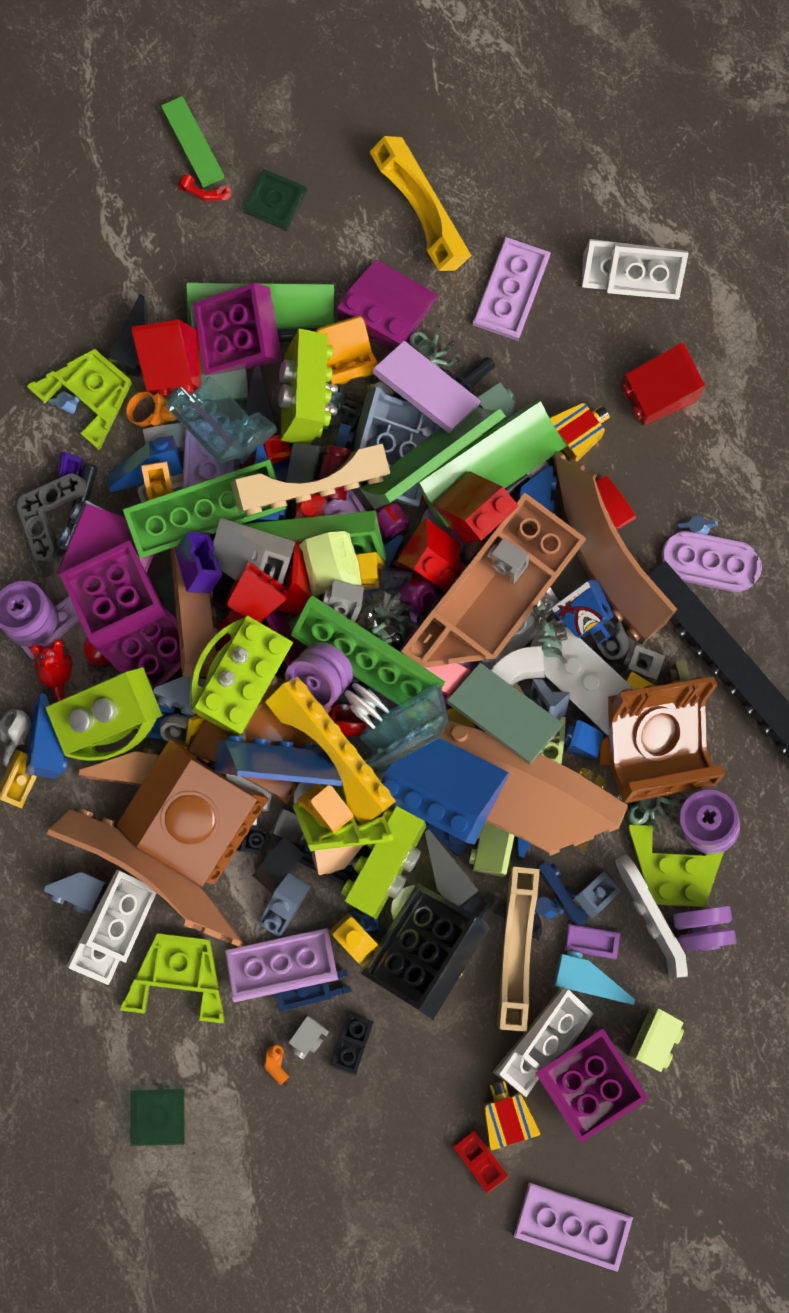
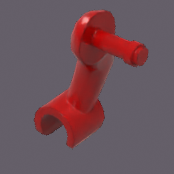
[178,174,231,201]

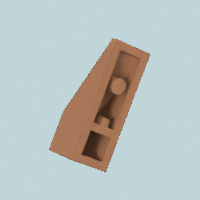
[79,748,160,786]

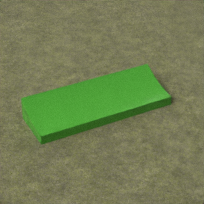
[187,283,335,328]
[417,400,567,527]
[360,407,506,509]
[123,460,287,558]
[241,511,386,562]
[291,596,446,720]

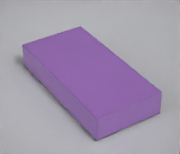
[564,924,620,959]

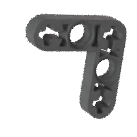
[17,473,87,563]

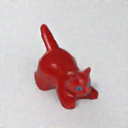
[30,639,73,702]

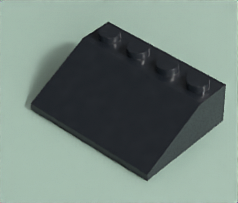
[361,883,490,1020]

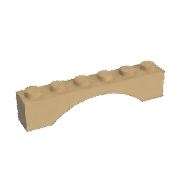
[230,444,390,515]
[497,867,540,1032]

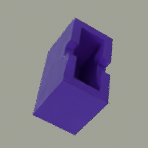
[175,532,222,593]

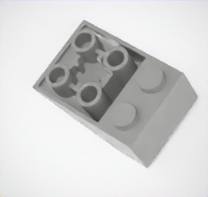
[213,518,295,584]

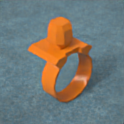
[126,391,179,428]

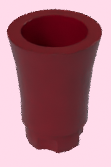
[314,445,351,501]

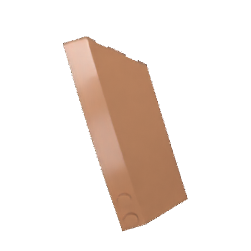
[553,451,677,644]
[401,493,586,668]
[422,715,628,856]
[47,808,243,947]

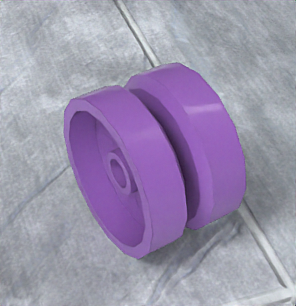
[0,581,59,646]
[285,642,353,710]
[680,790,740,854]
[672,906,737,952]

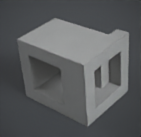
[487,538,529,584]
[322,580,364,623]
[623,645,665,684]
[289,1015,330,1059]

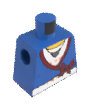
[551,579,613,644]

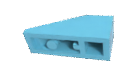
[553,950,635,1005]

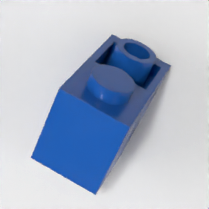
[518,466,557,513]
[564,720,604,761]

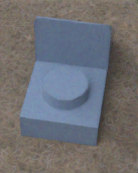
[529,679,570,720]
[575,871,621,918]

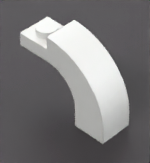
[491,646,545,686]

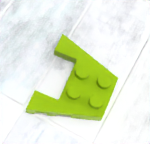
[27,349,132,451]
[293,773,394,851]
[628,825,724,907]
[120,933,224,1023]

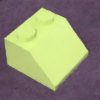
[469,822,514,877]
[628,1008,684,1072]

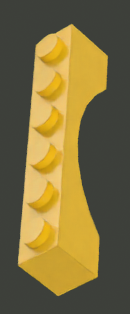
[370,136,472,271]
[265,677,396,825]

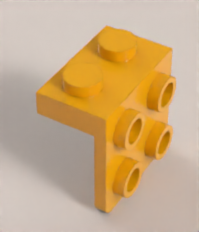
[316,316,378,384]

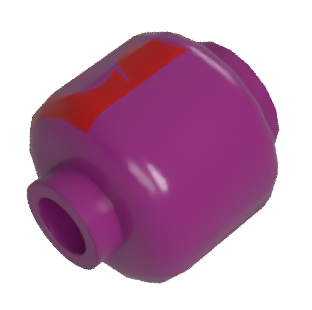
[375,503,409,540]
[399,576,437,612]

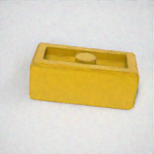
[0,750,37,809]

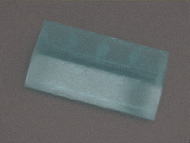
[165,376,267,464]
[359,682,449,773]

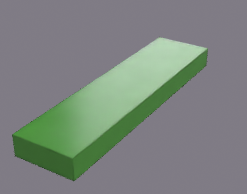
[161,96,224,188]

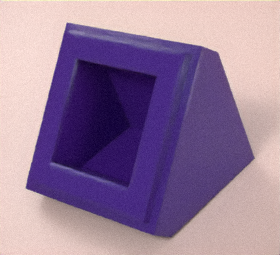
[58,452,83,483]

